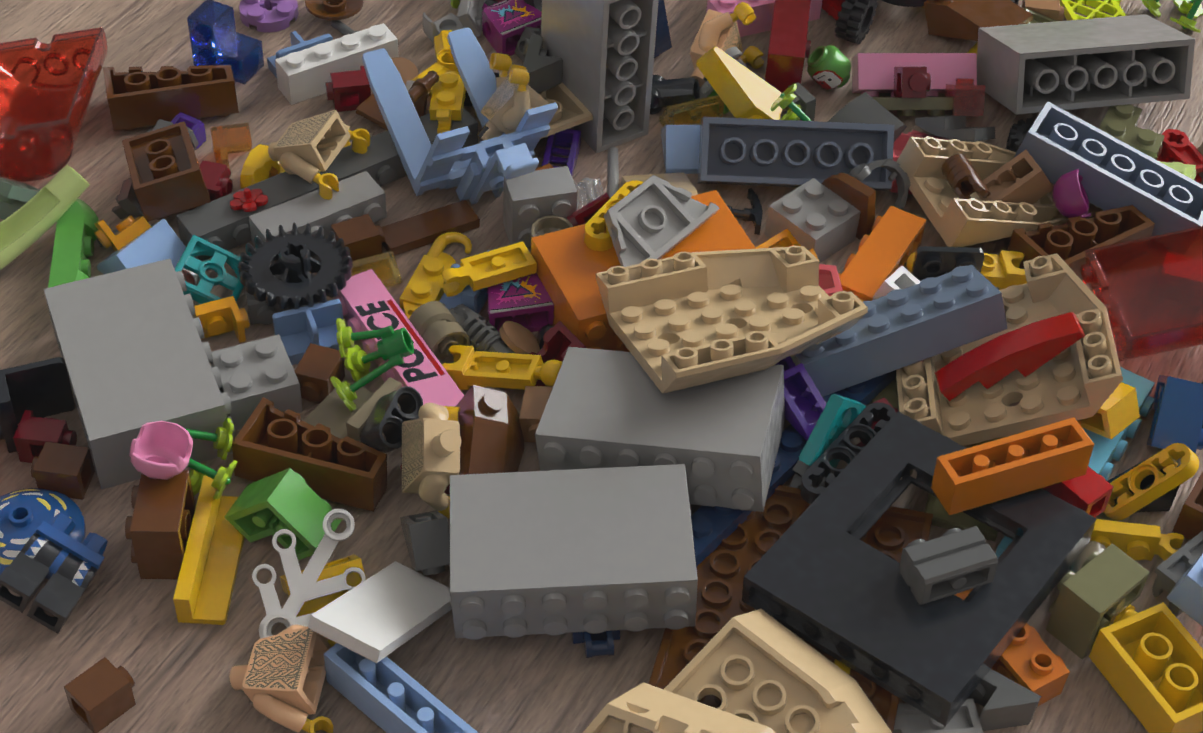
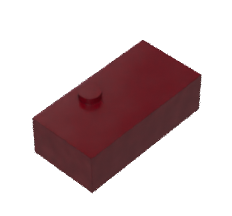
[765,0,811,93]

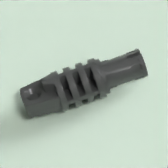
[449,304,517,354]

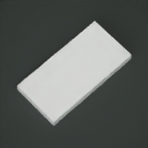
[308,561,452,663]

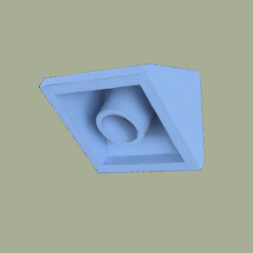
[661,125,700,174]
[97,218,186,274]

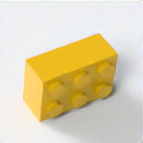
[1089,602,1203,733]

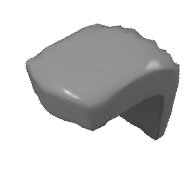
[423,12,464,42]

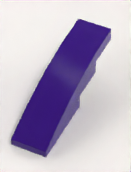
[775,356,826,441]

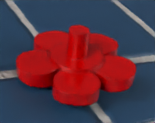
[230,188,268,212]

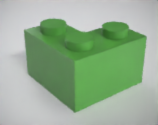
[224,468,342,560]

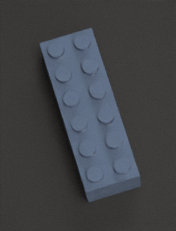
[1014,101,1203,254]
[698,117,894,191]
[790,265,1008,397]

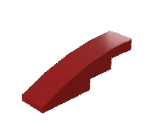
[935,312,1085,401]

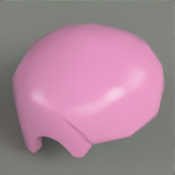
[129,421,193,480]

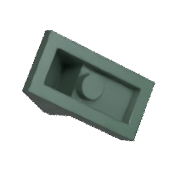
[0,177,40,220]

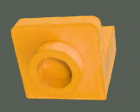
[94,215,151,251]
[194,296,250,343]

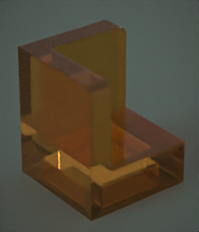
[210,123,253,169]

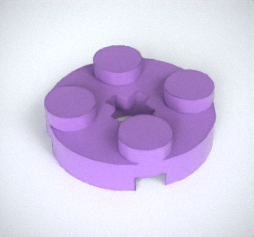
[239,0,299,32]

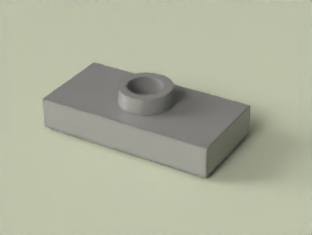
[457,0,486,37]

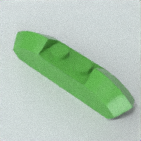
[48,199,99,288]

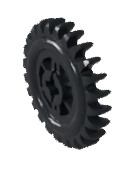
[238,223,353,309]

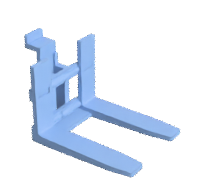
[362,27,558,205]

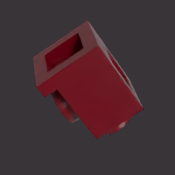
[325,66,371,112]
[894,66,931,98]
[200,160,233,205]
[13,410,77,463]

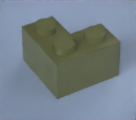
[1099,104,1165,160]
[1046,543,1150,659]

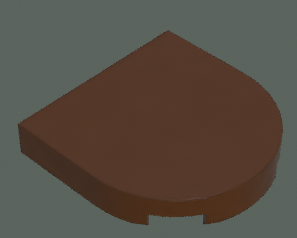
[821,173,876,240]

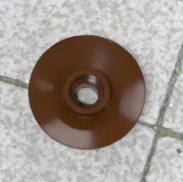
[305,0,364,20]

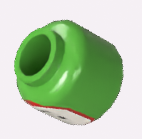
[807,45,851,90]

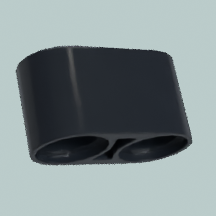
[360,386,423,453]

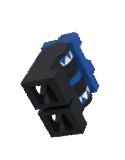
[0,513,108,634]

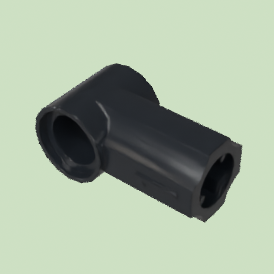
[650,75,700,115]

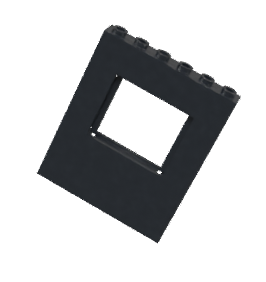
[742,411,1097,727]

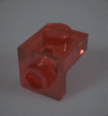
[945,78,985,116]

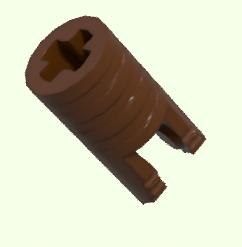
[941,154,991,199]

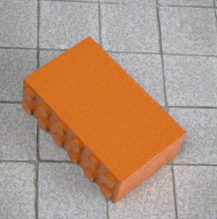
[531,190,756,352]

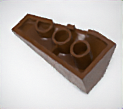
[455,385,524,475]

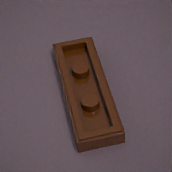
[381,200,480,257]

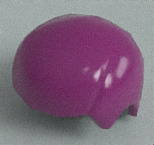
[1052,169,1091,218]

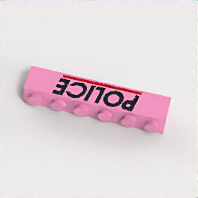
[333,269,464,406]

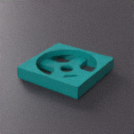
[175,235,244,304]
[799,394,867,468]

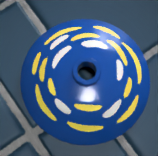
[0,488,86,575]

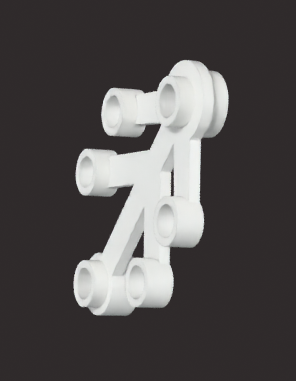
[252,509,366,639]

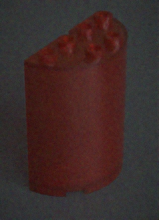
[0,27,108,182]
[1081,226,1203,362]

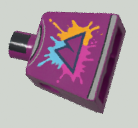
[482,0,542,56]
[488,273,554,332]

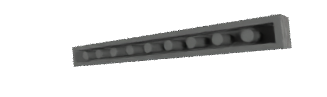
[176,108,478,261]

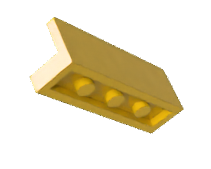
[173,476,245,625]

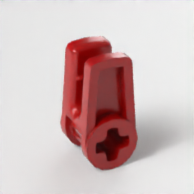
[1157,129,1203,184]

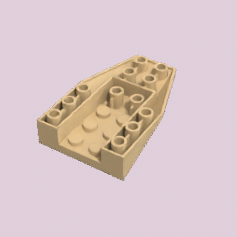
[897,137,1103,247]

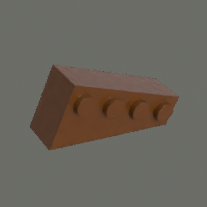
[103,65,239,131]
[1008,205,1155,282]
[232,397,387,512]

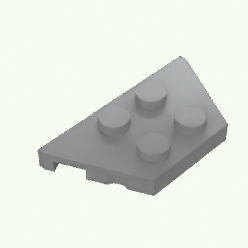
[604,175,720,267]

